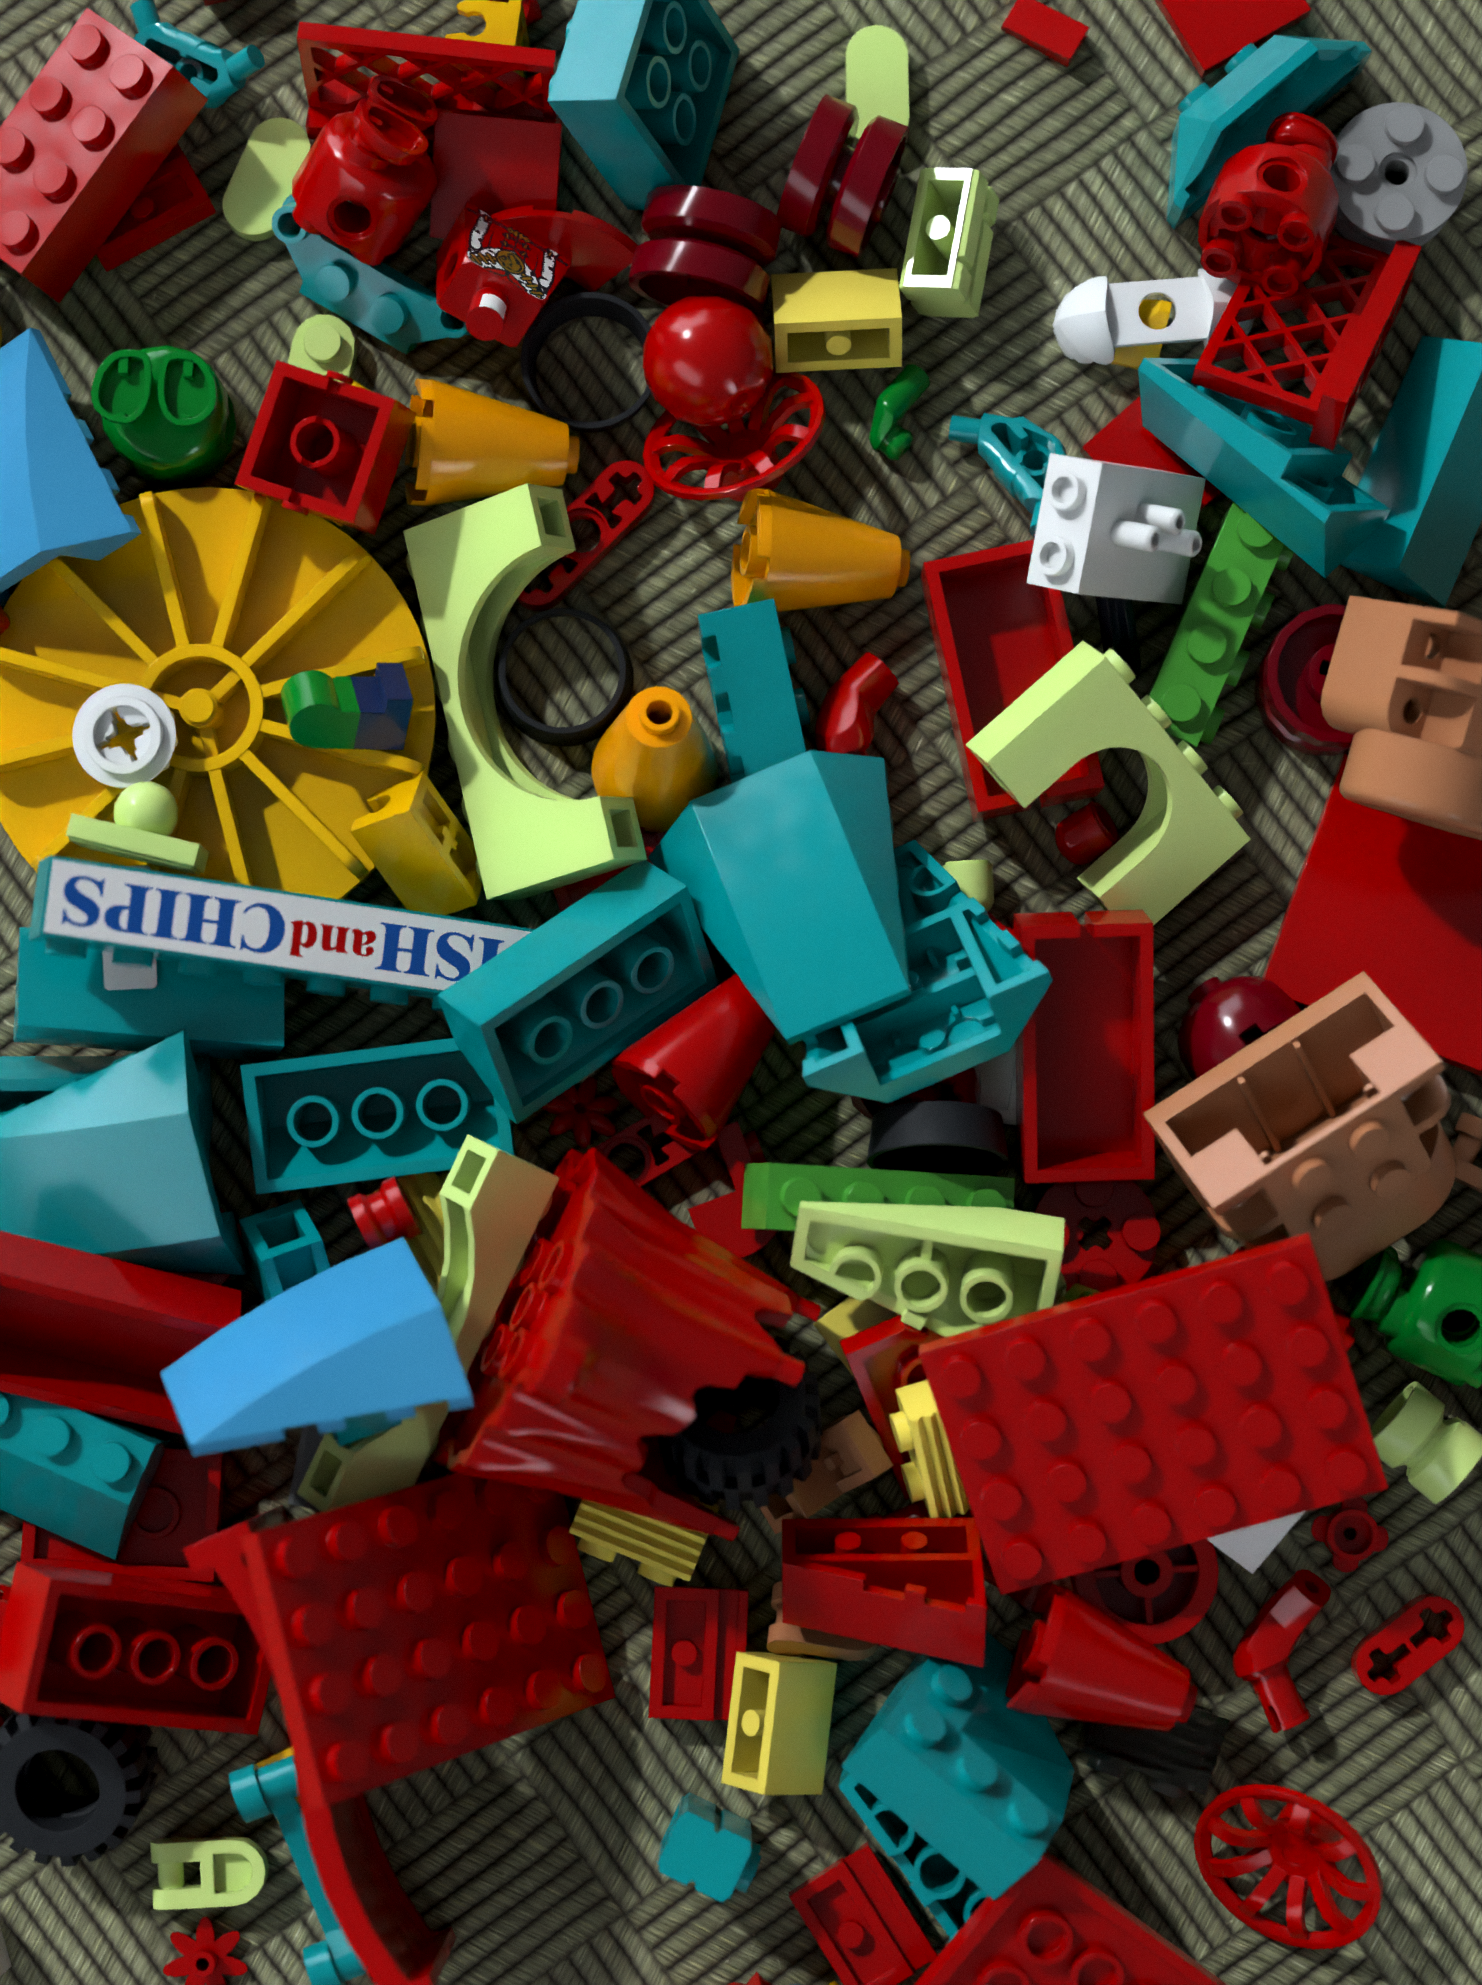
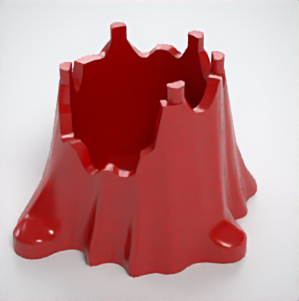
[430,1147,821,1542]

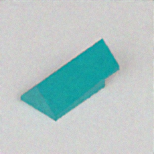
[1339,336,1482,609]
[1138,358,1391,578]
[13,927,285,1062]

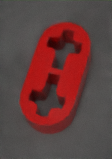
[1351,1594,1465,1695]

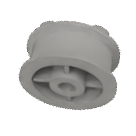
[1331,102,1468,254]

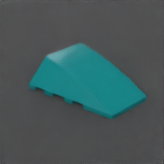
[649,750,912,1045]
[803,840,1053,1103]
[0,1028,248,1275]

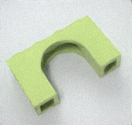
[966,641,1251,926]

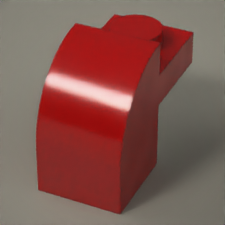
[688,1121,778,1258]

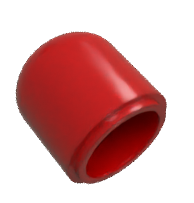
[1055,802,1120,865]

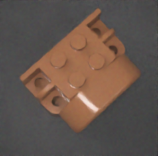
[1321,595,1482,841]
[1143,971,1456,1282]

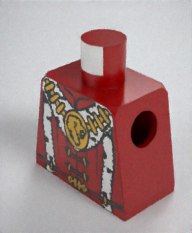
[436,202,572,348]

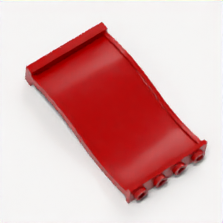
[182,1505,457,1985]

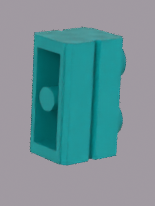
[657,1792,762,1903]

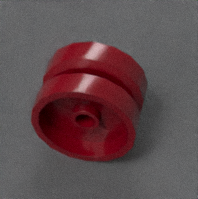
[777,94,910,258]
[629,185,782,317]
[1254,604,1354,756]

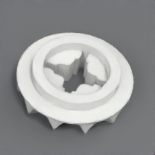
[72,684,179,789]

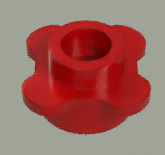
[1311,1496,1389,1573]

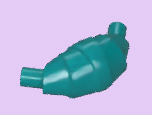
[130,0,265,109]
[949,413,1067,538]

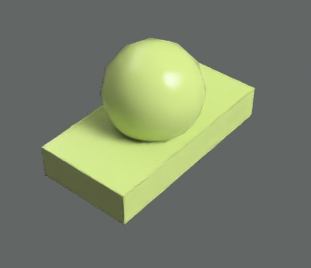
[66,781,209,875]

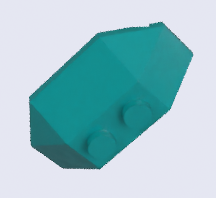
[1166,35,1372,230]

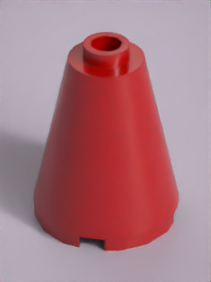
[611,974,777,1151]
[1005,1582,1197,1732]

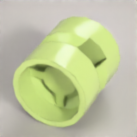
[1371,1381,1482,1504]

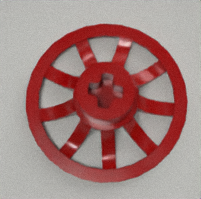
[643,367,826,501]
[1194,1784,1383,1949]

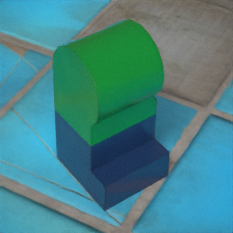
[281,663,413,750]

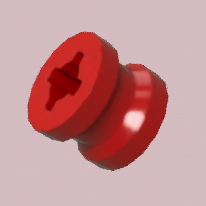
[347,1176,423,1250]

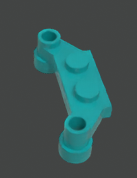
[272,194,471,354]
[229,1755,367,1985]

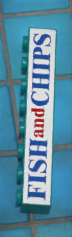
[29,855,535,1012]

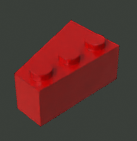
[781,1518,986,1668]

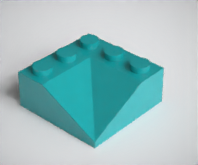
[547,0,740,210]
[841,1630,1075,1900]

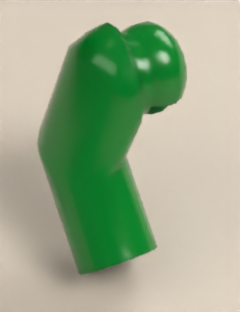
[868,364,930,461]

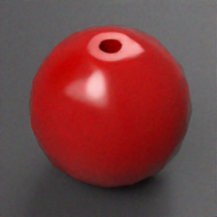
[643,293,773,427]

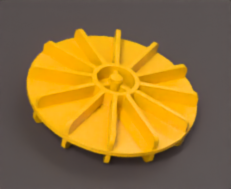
[0,487,436,900]

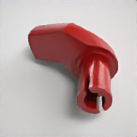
[815,652,899,756]
[1233,1569,1331,1733]

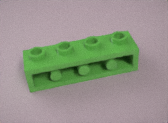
[1147,501,1294,750]

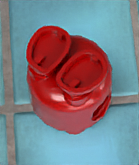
[292,75,438,266]
[1198,112,1339,298]

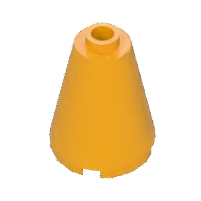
[405,378,580,507]
[731,488,910,612]
[591,687,718,833]

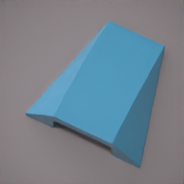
[0,328,142,609]
[160,1237,474,1456]

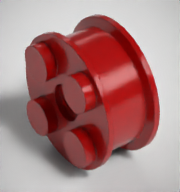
[1070,1539,1219,1644]

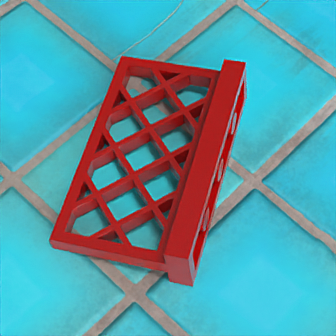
[297,21,560,153]
[1191,234,1422,450]

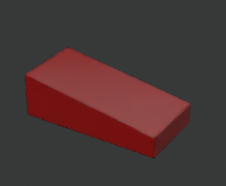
[1001,0,1089,68]

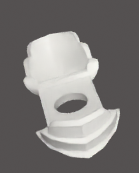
[1053,268,1254,365]

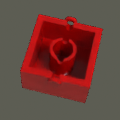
[235,360,416,535]

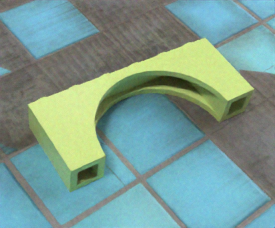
[403,483,647,900]

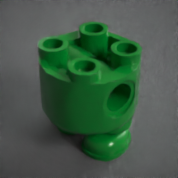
[91,345,237,486]
[1348,1239,1482,1389]

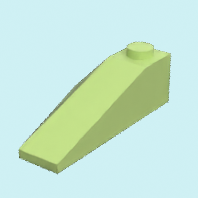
[790,1201,1065,1337]

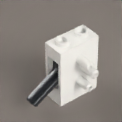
[1026,453,1206,674]

